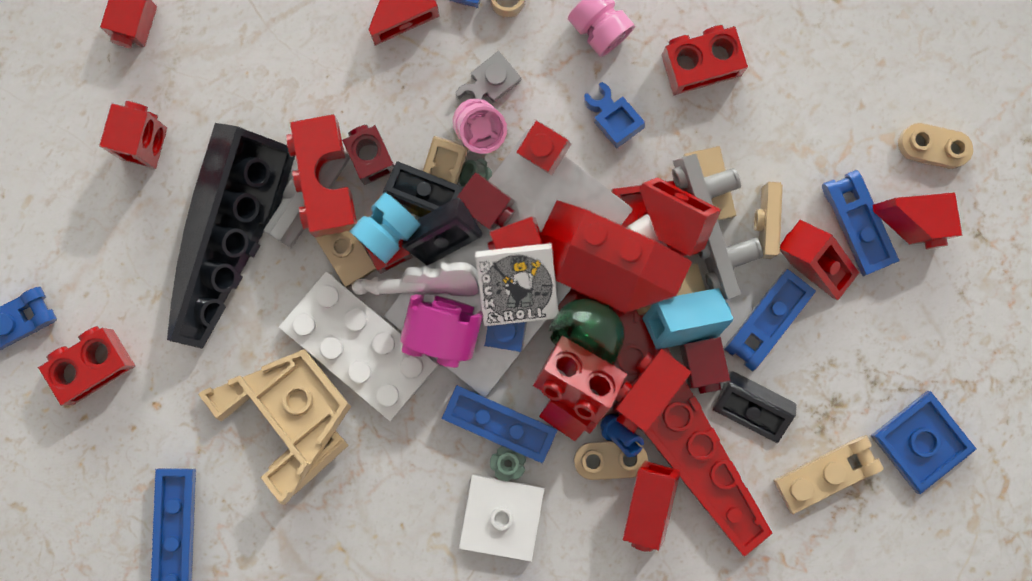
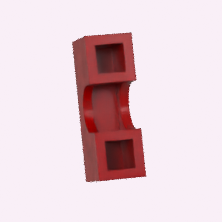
[286,114,357,237]

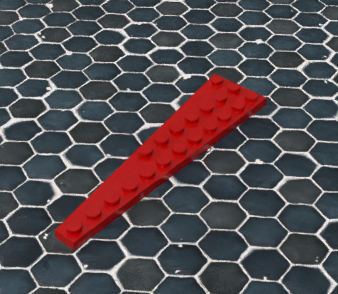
[553,288,773,557]

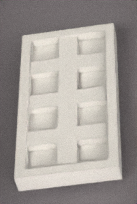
[279,271,438,421]

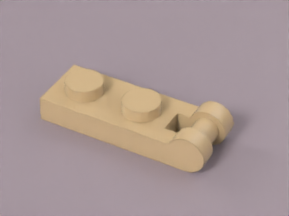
[774,435,884,514]

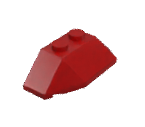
[541,200,693,313]

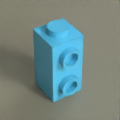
[643,288,734,350]

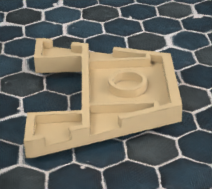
[198,349,351,505]

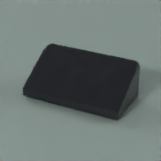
[382,161,464,217]
[402,197,482,266]
[713,371,796,443]

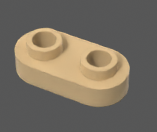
[898,123,973,169]
[574,441,648,480]

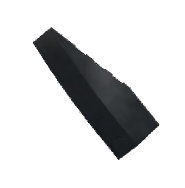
[167,123,295,349]

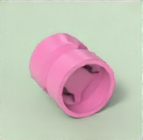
[567,0,635,57]
[452,98,507,154]

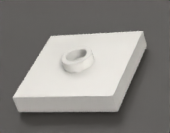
[459,474,544,562]

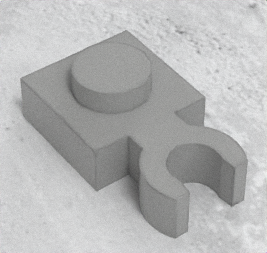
[455,50,521,103]

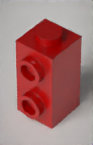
[613,349,691,433]
[623,461,681,552]

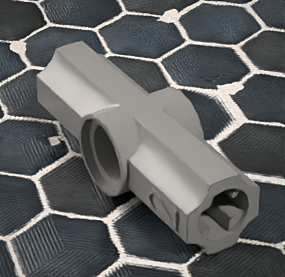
[263,152,350,248]

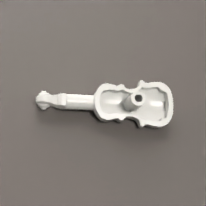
[352,257,479,296]

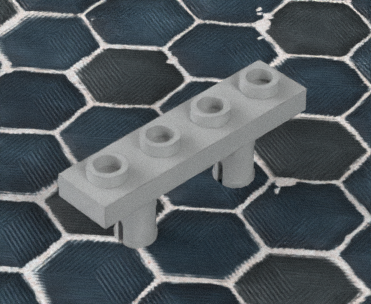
[672,154,763,299]

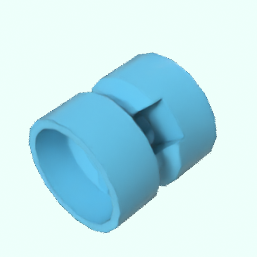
[349,192,421,264]

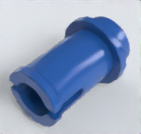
[600,413,644,458]

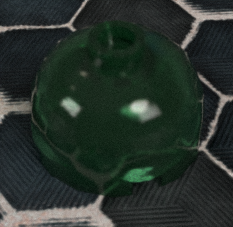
[548,298,625,366]

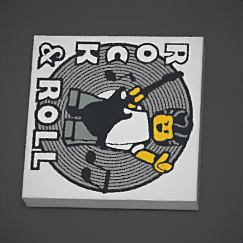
[475,244,559,326]

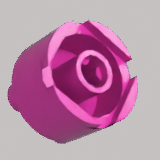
[400,294,483,368]

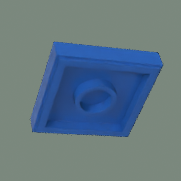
[871,391,977,494]

